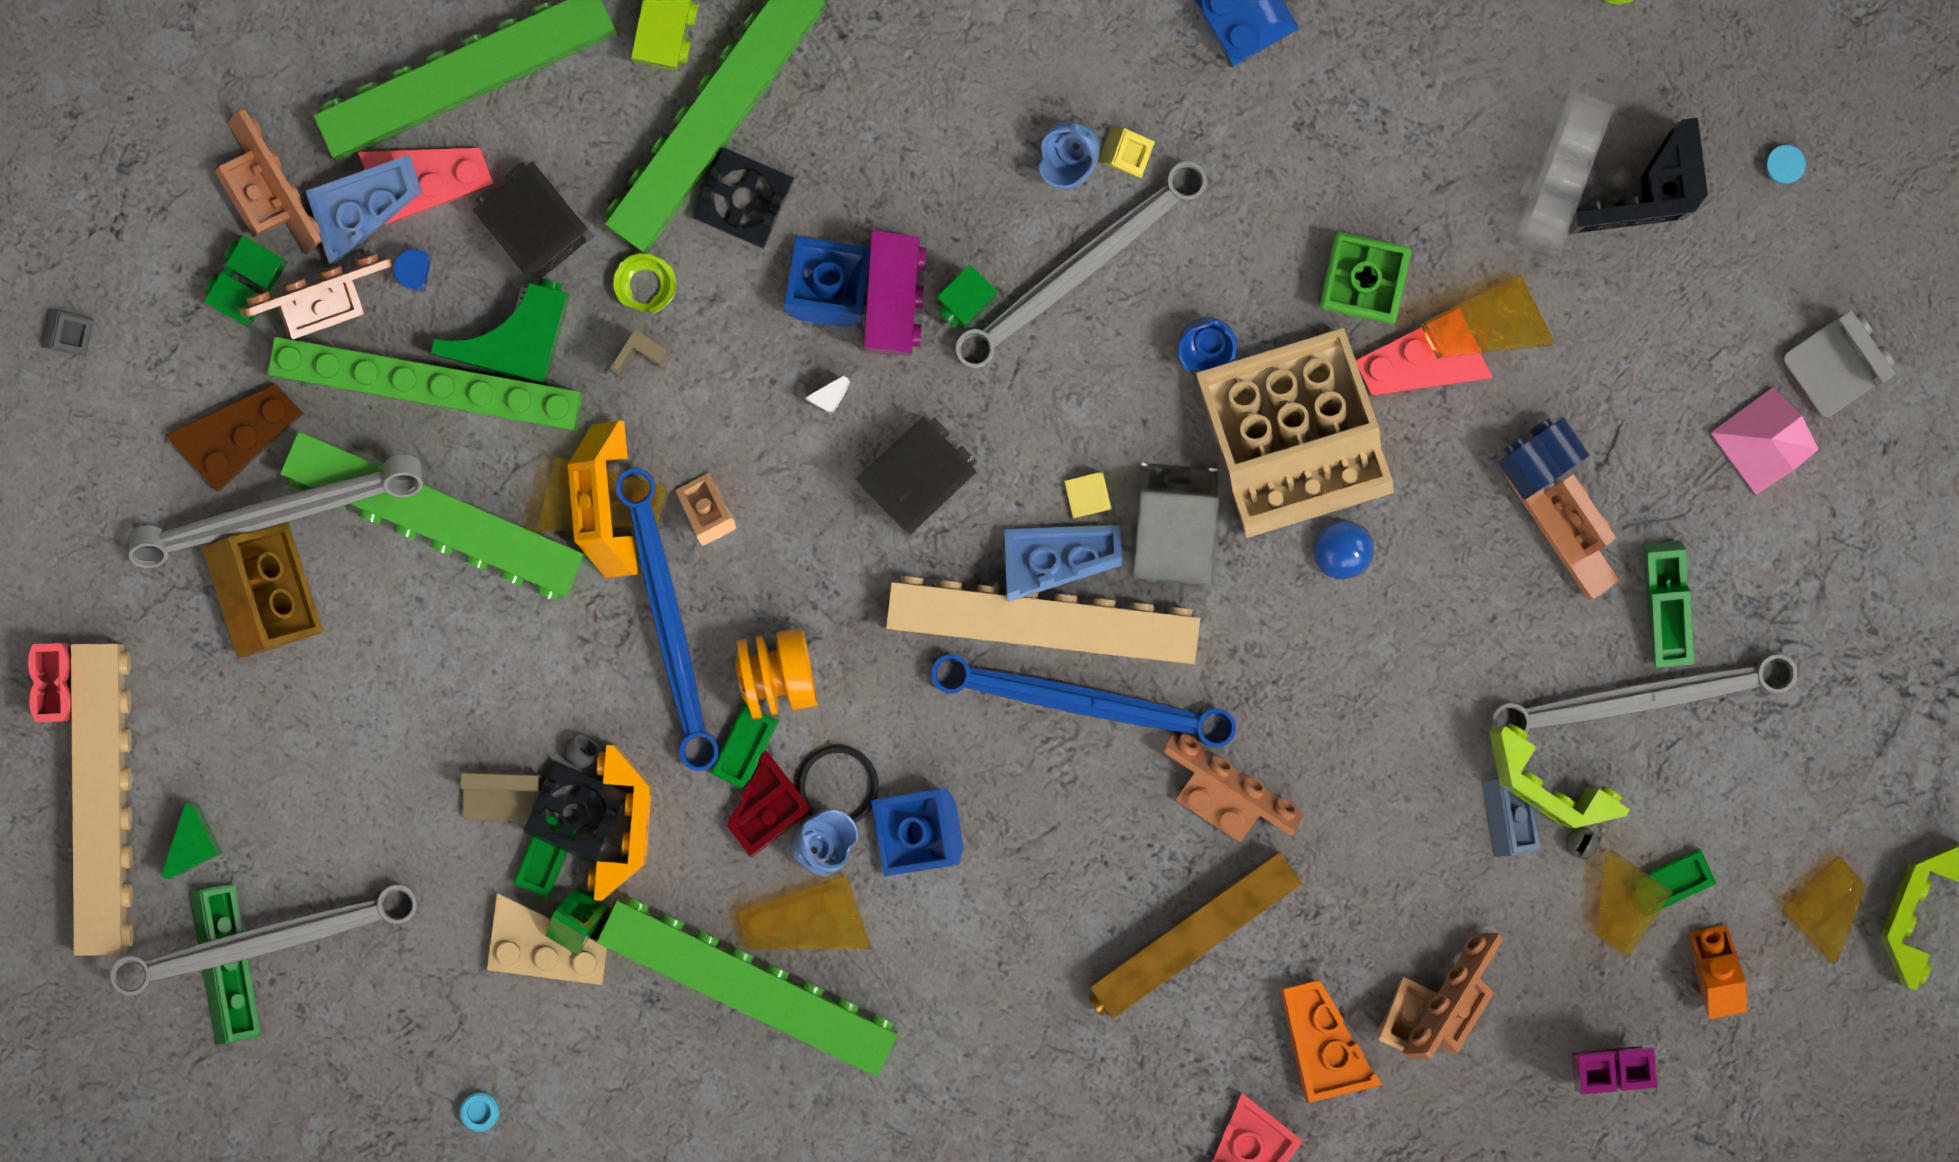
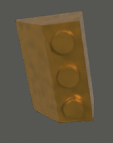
[202,522,324,659]

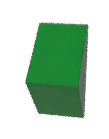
[161,802,223,879]
[545,887,610,955]

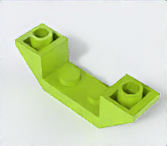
[1489,723,1630,828]
[1880,842,1959,991]

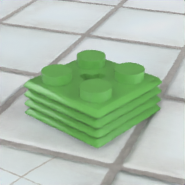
[1319,232,1412,324]

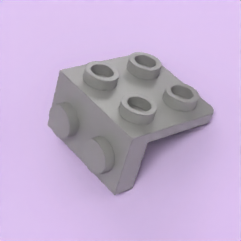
[1783,310,1896,418]

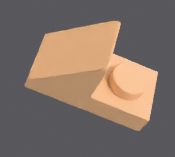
[675,473,736,546]
[1377,977,1438,1051]

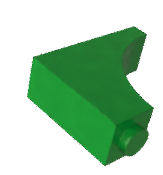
[431,279,570,385]

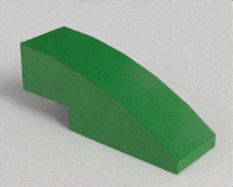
[1643,540,1694,668]

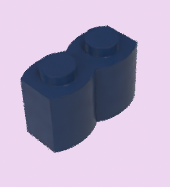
[1498,417,1590,500]

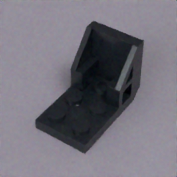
[1567,117,1708,234]

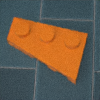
[1280,980,1382,1103]

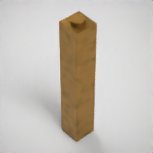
[1088,851,1302,1019]

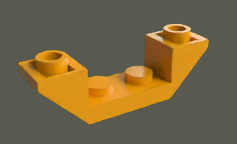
[567,421,638,578]
[588,745,652,901]

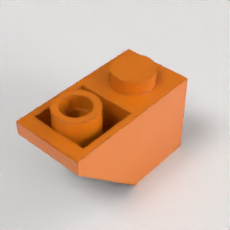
[1689,925,1747,1019]

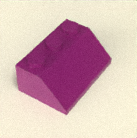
[864,231,927,356]

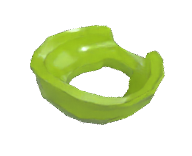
[613,253,676,314]

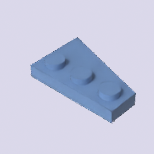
[306,156,422,265]
[1004,525,1122,602]

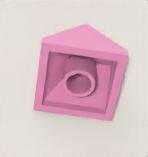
[1710,387,1819,495]

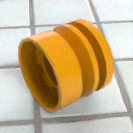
[735,627,818,720]

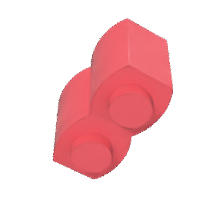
[28,643,72,722]

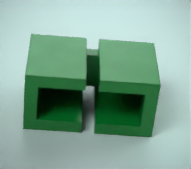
[204,235,288,328]
[937,264,998,330]

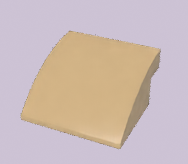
[1196,328,1394,538]

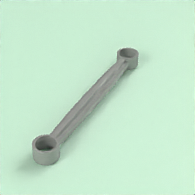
[956,161,1207,370]
[128,455,423,568]
[1489,653,1797,733]
[110,885,417,996]

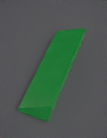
[189,884,262,1044]

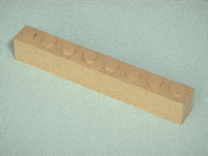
[886,576,1200,665]
[71,644,133,956]

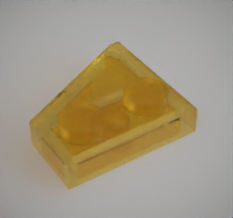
[1596,850,1673,956]
[1781,856,1866,964]

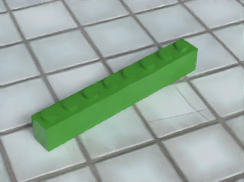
[313,0,617,162]
[605,0,826,254]
[268,337,584,433]
[280,432,586,601]
[597,896,898,1077]

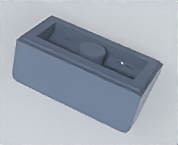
[1483,778,1542,857]

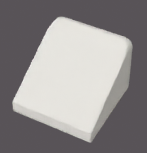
[805,376,850,414]

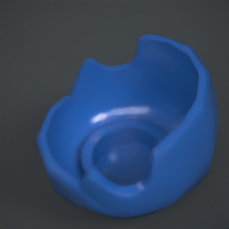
[1177,316,1238,372]
[1313,520,1375,580]

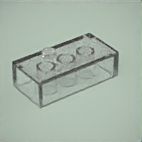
[1508,89,1615,258]

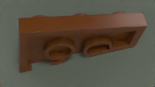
[165,384,304,492]

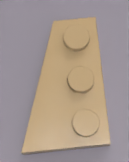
[487,893,608,985]

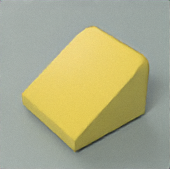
[1098,126,1155,178]
[1064,471,1111,519]

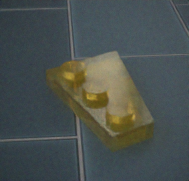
[1420,275,1555,359]
[536,457,668,533]
[737,875,872,950]

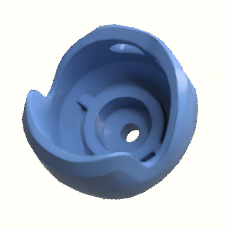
[1039,122,1100,190]
[790,808,858,877]

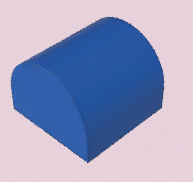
[394,249,432,293]

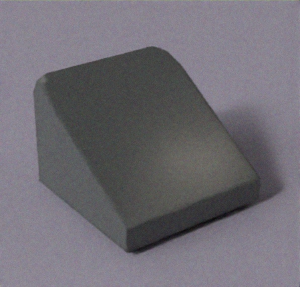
[41,310,94,357]

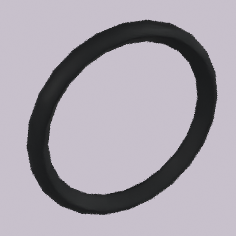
[797,745,879,823]

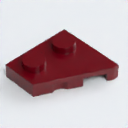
[727,751,813,858]

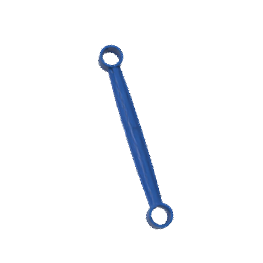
[616,468,719,771]
[931,654,1236,747]

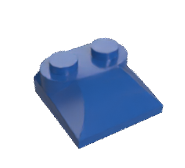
[1194,0,1299,68]
[784,236,871,327]
[871,788,963,877]

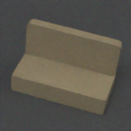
[610,330,672,378]
[460,773,542,821]

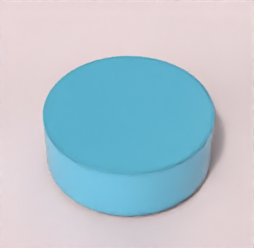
[1765,145,1806,185]
[460,1092,500,1132]

